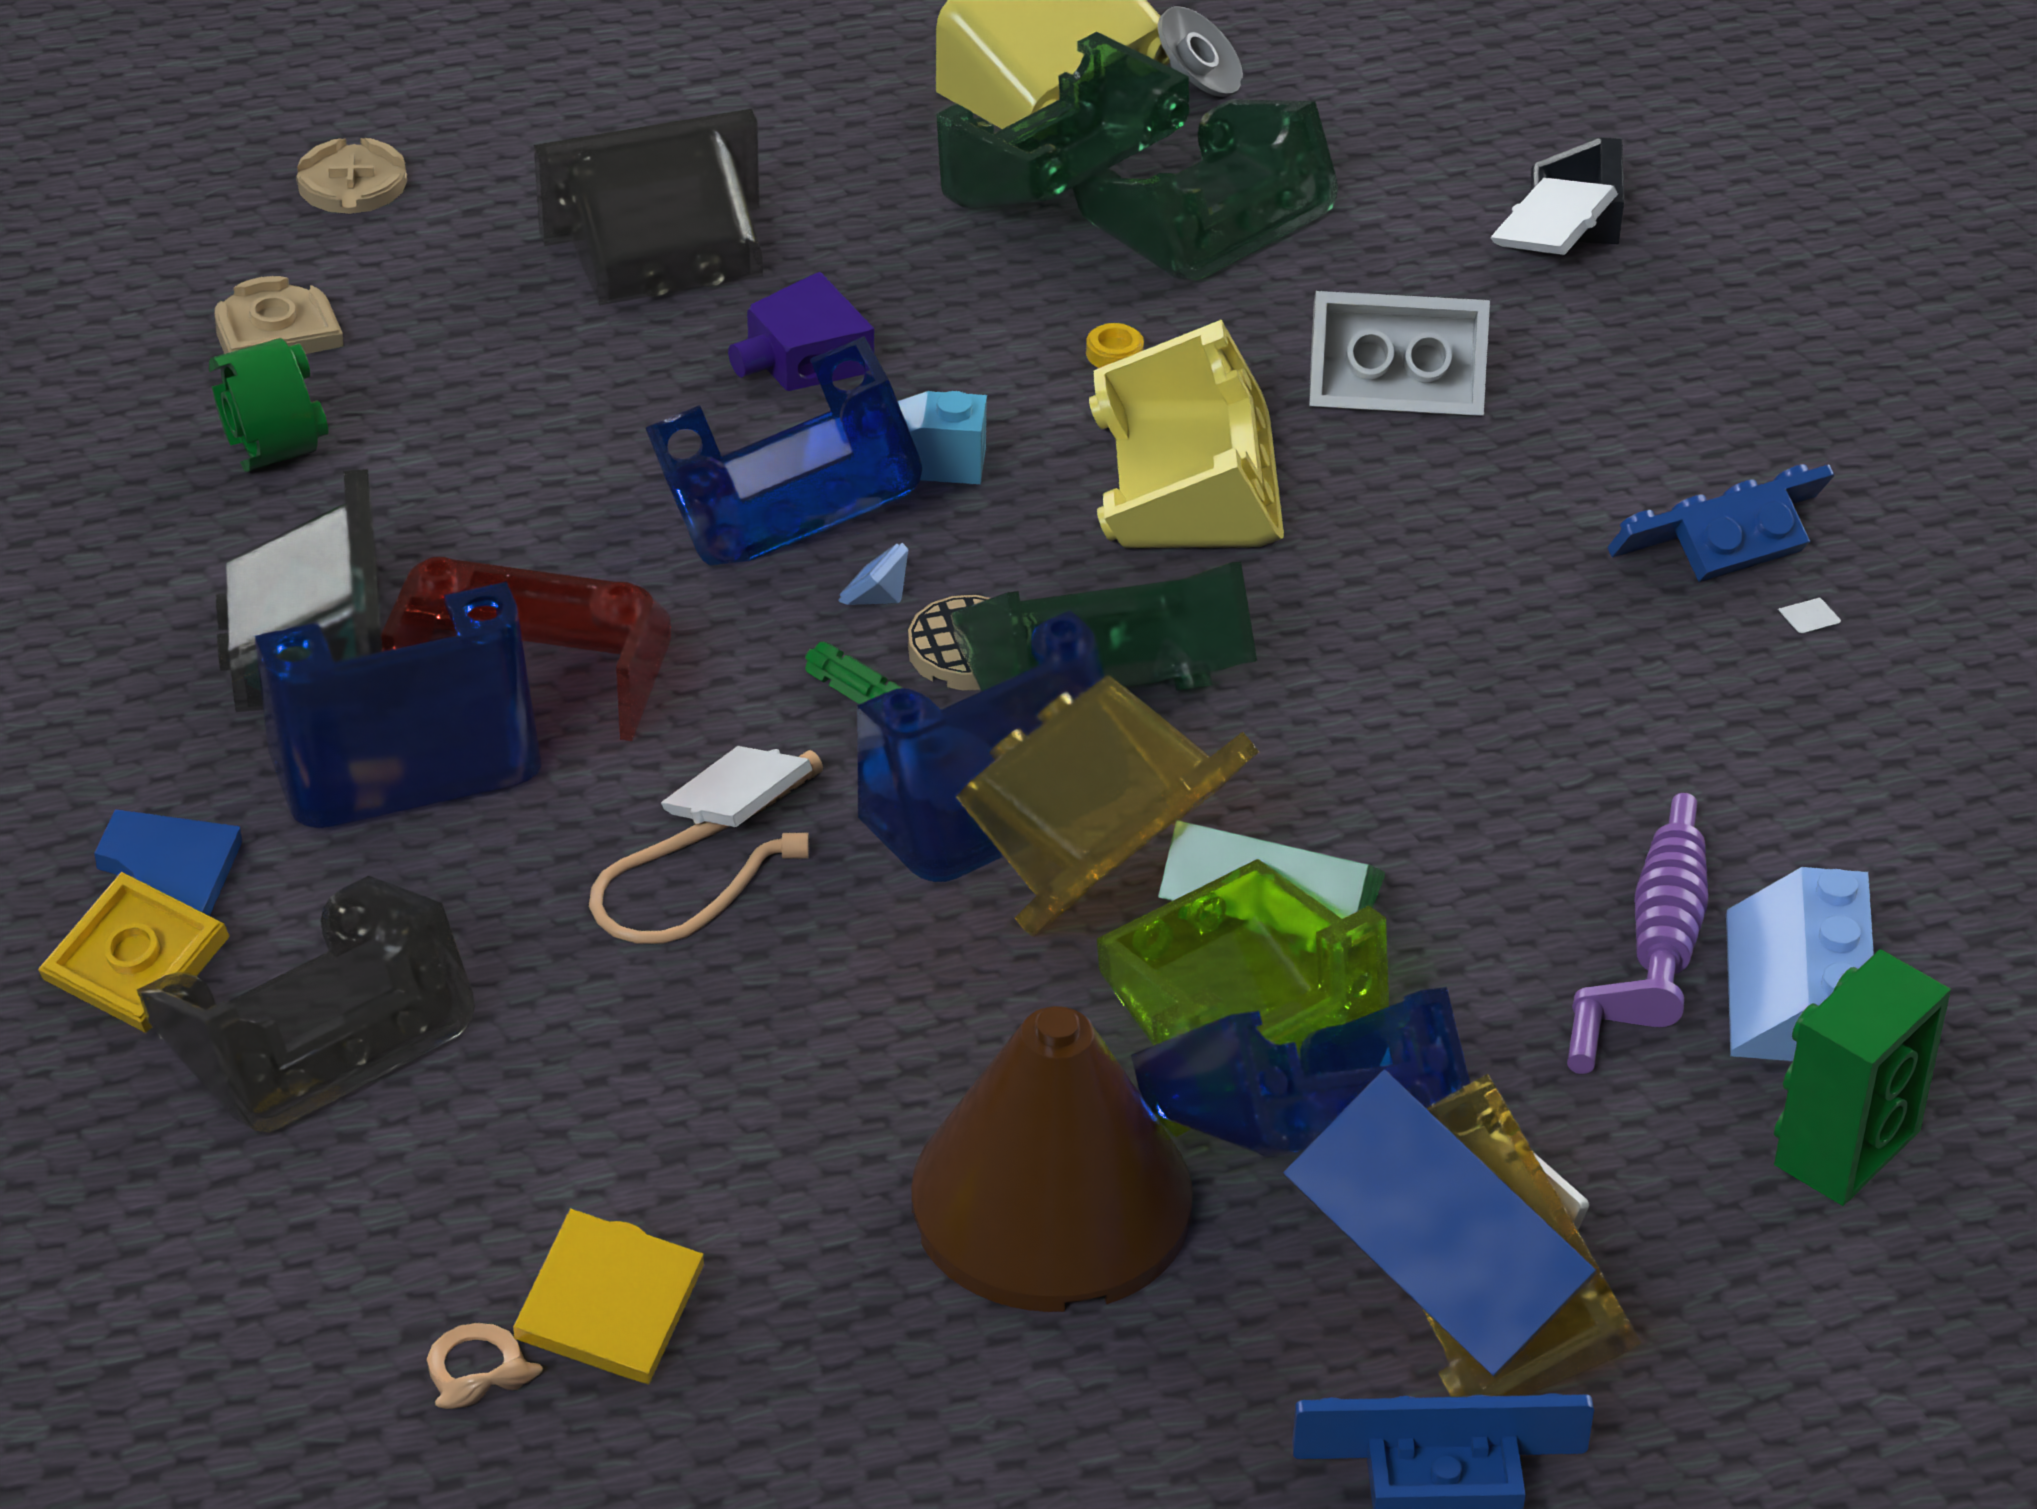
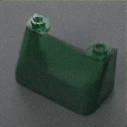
[936,31,1190,209]
[1070,99,1338,280]

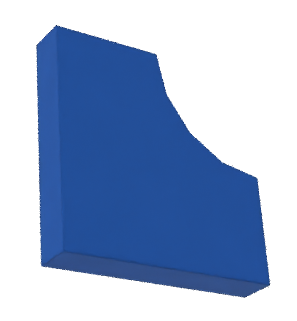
[94,809,242,916]

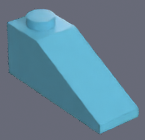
[804,391,987,484]

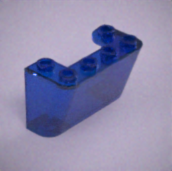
[645,337,922,566]
[254,582,542,828]

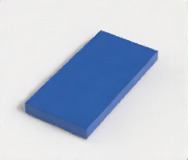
[1283,1069,1597,1378]

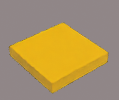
[38,872,230,1033]
[513,1208,704,1384]

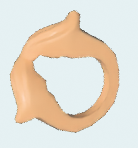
[427,1323,543,1409]

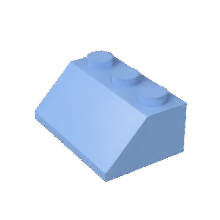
[1726,867,1874,1061]

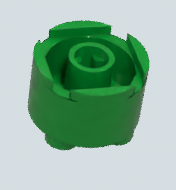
[209,338,329,472]

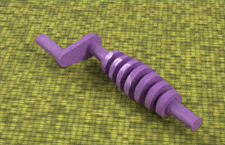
[1567,793,1708,1074]

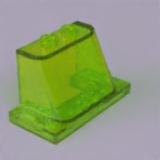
[1097,859,1390,1137]

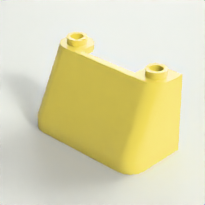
[936,0,1170,144]
[1089,320,1284,548]

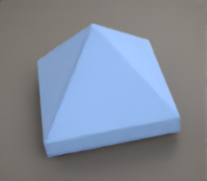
[838,543,908,605]

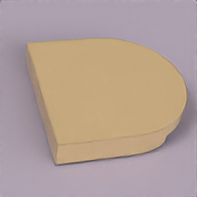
[215,276,343,354]

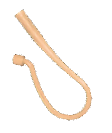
[589,750,823,944]

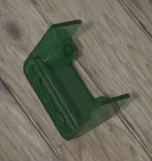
[951,561,1257,716]

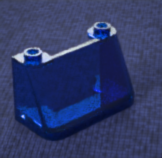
[857,610,1129,882]
[1131,987,1473,1157]

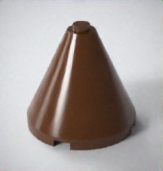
[911,1006,1193,1312]

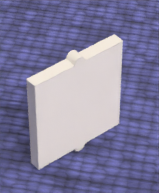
[1491,178,1618,255]
[661,746,812,827]

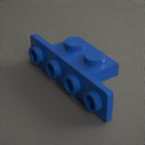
[1607,464,1835,582]
[1292,1393,1594,1509]

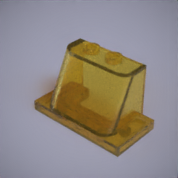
[956,675,1259,937]

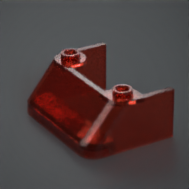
[381,557,671,741]

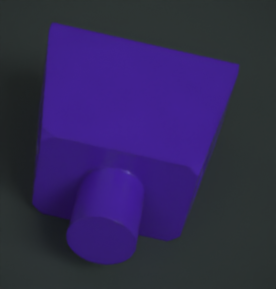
[728,272,875,391]

